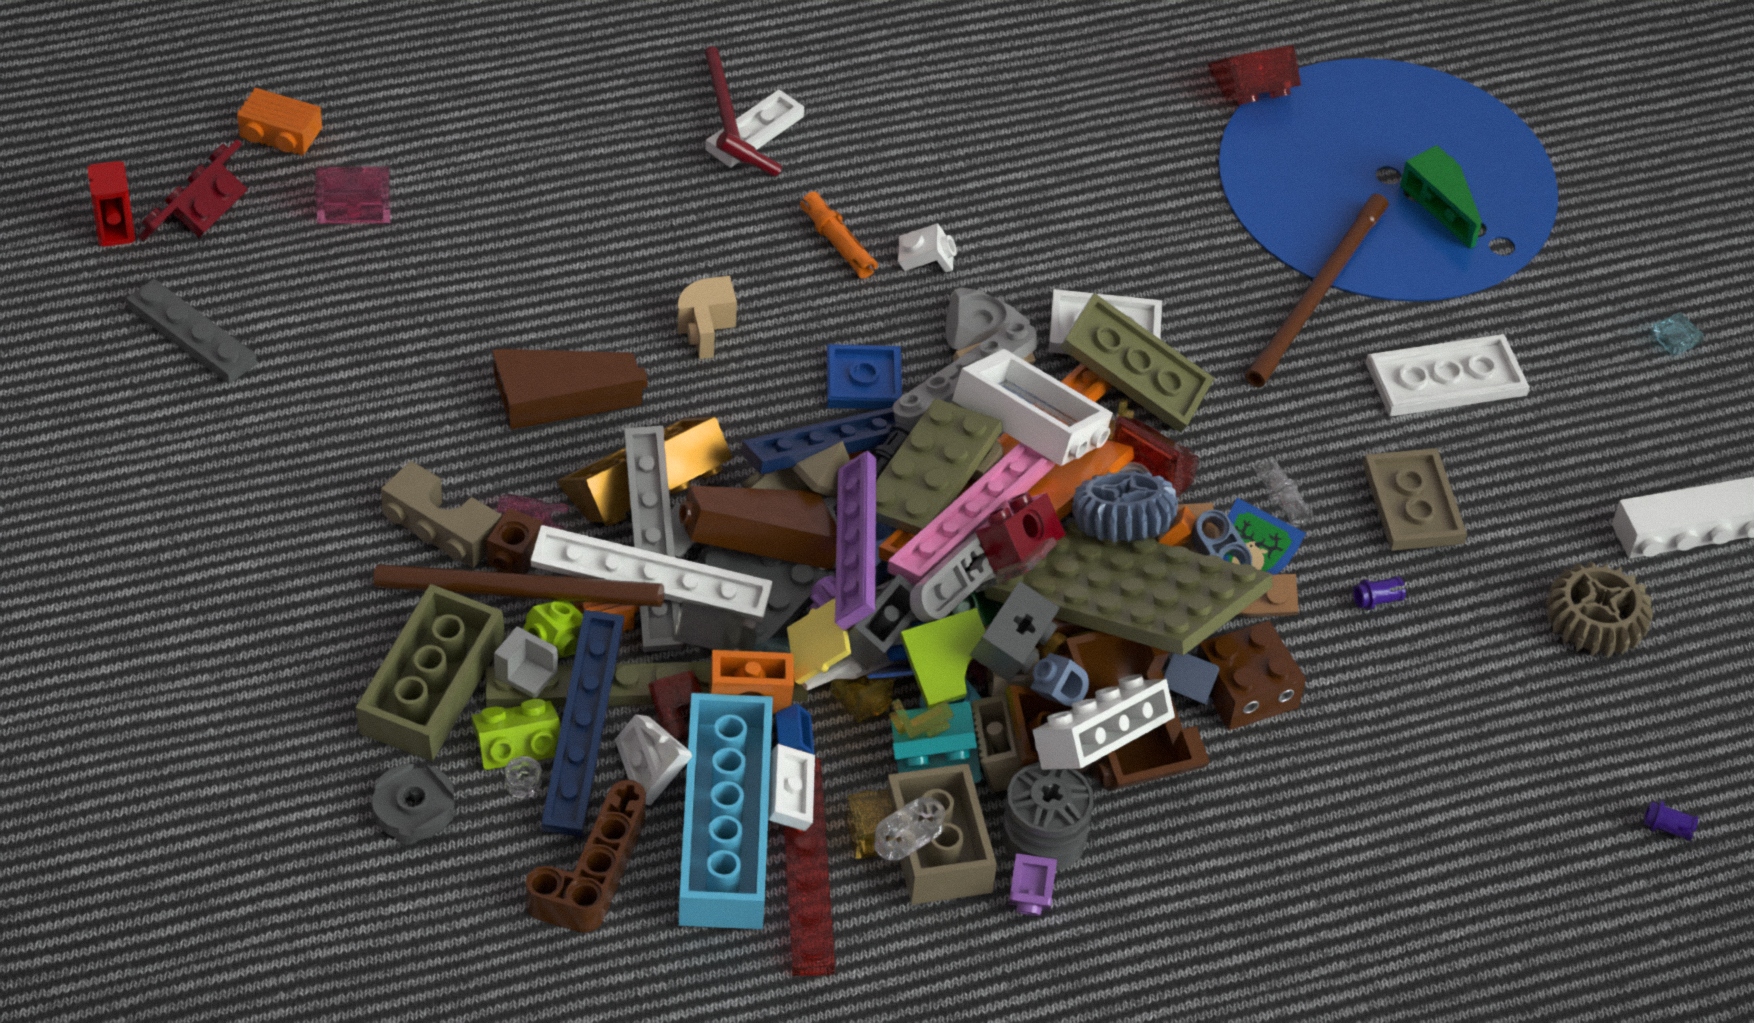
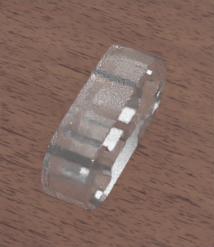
[874,797,945,860]

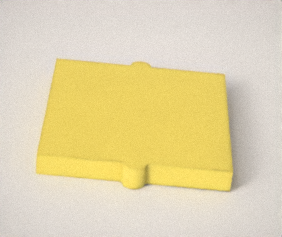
[787,598,851,685]

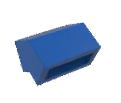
[775,703,815,755]

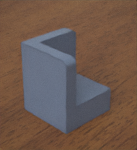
[1164,653,1220,706]

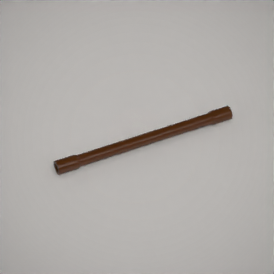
[1245,193,1389,388]

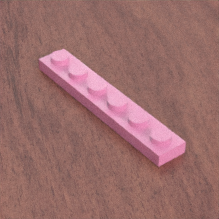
[888,442,1055,586]

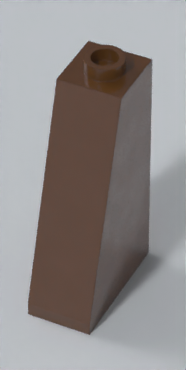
[492,349,648,430]
[679,486,837,569]

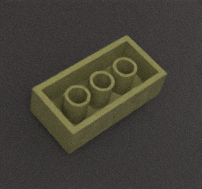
[356,584,505,762]

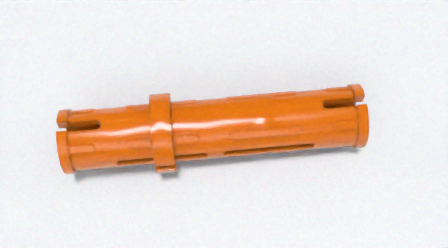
[800,191,878,279]

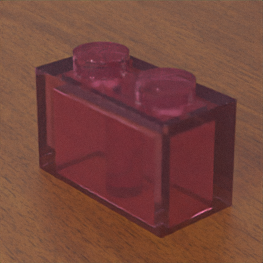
[315,167,391,223]

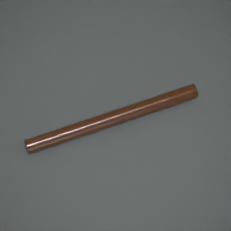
[373,564,664,607]

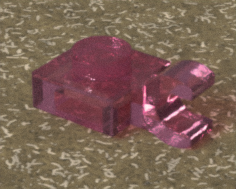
[497,493,569,530]

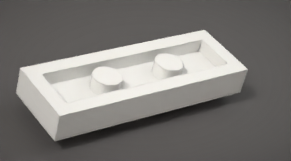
[706,90,804,168]

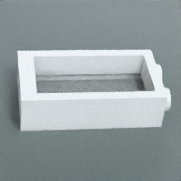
[952,349,1113,466]

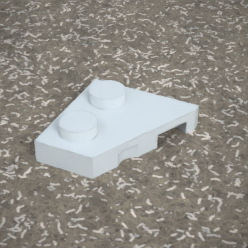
[615,714,692,805]

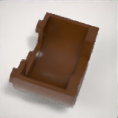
[1058,631,1210,791]

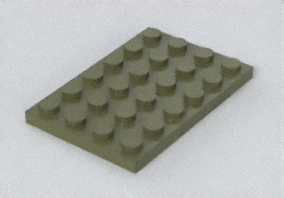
[984,521,1273,656]

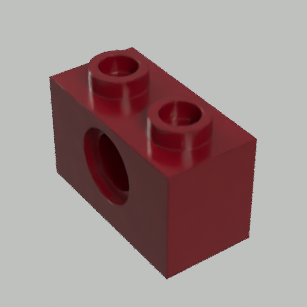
[975,492,1066,573]

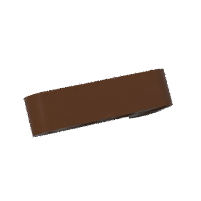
[526,780,646,933]

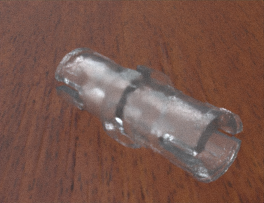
[1254,457,1313,527]

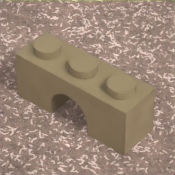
[381,461,502,568]

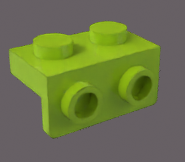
[471,699,561,770]

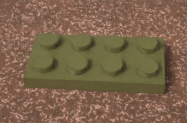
[1059,293,1215,433]
[876,398,1003,535]

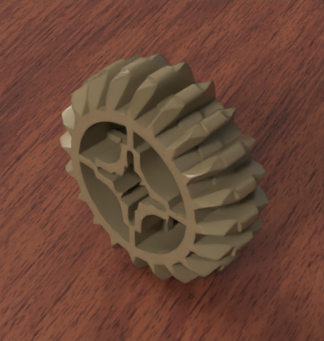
[1546,561,1653,658]

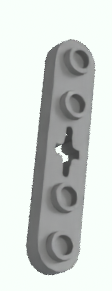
[893,321,1038,429]
[910,521,994,623]

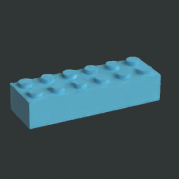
[679,693,773,929]

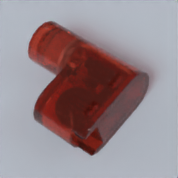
[648,670,703,741]

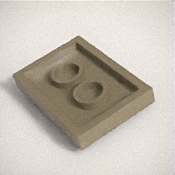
[1363,448,1467,551]

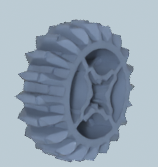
[1072,470,1178,543]

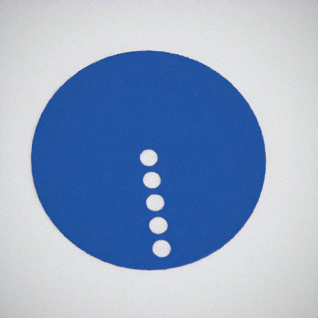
[1219,58,1558,301]

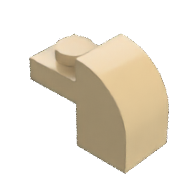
[678,276,737,359]

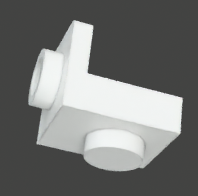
[898,223,957,272]

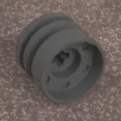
[1001,762,1094,871]

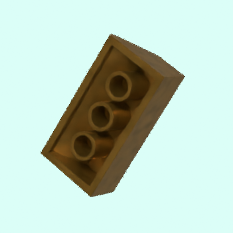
[557,417,733,526]

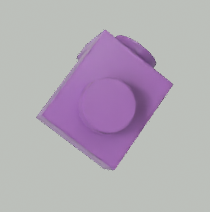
[1008,853,1057,916]

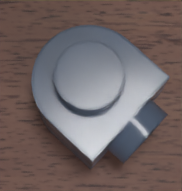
[1030,653,1089,706]

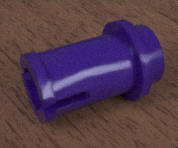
[1353,576,1406,610]
[1643,800,1699,841]

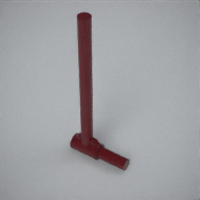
[705,46,782,177]

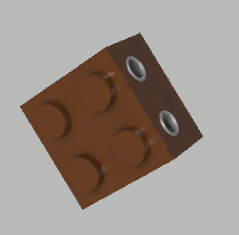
[1196,620,1306,731]

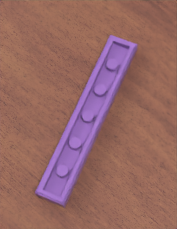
[835,451,876,631]

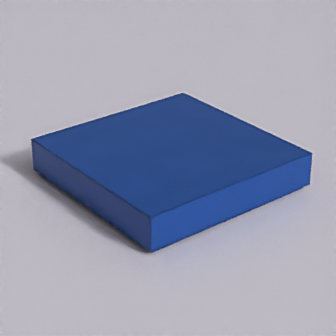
[826,344,902,409]

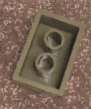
[885,764,997,905]

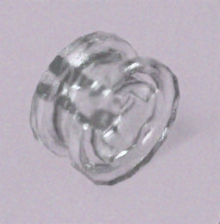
[505,756,542,798]

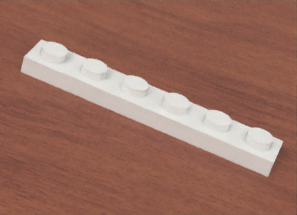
[531,525,772,622]

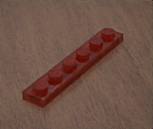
[783,758,835,976]

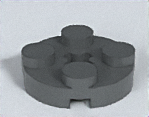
[372,763,455,845]

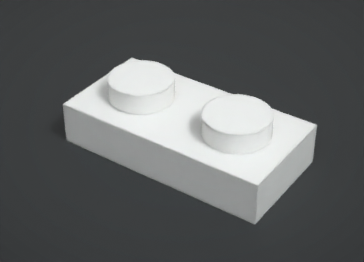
[768,744,815,831]

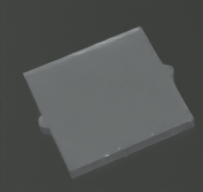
[975,537,1057,593]

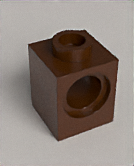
[486,508,543,574]

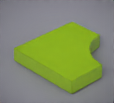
[900,608,985,709]

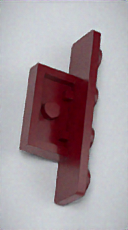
[139,139,248,242]

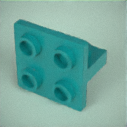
[890,702,982,783]

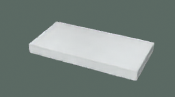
[1366,334,1530,417]

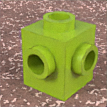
[523,600,583,658]

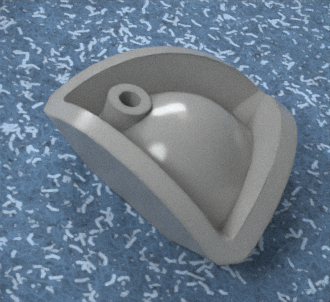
[945,287,1030,350]

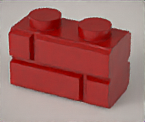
[87,161,136,247]

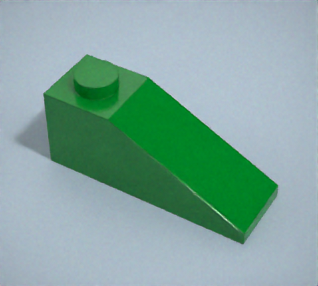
[1400,145,1482,249]

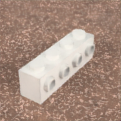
[1033,674,1175,770]

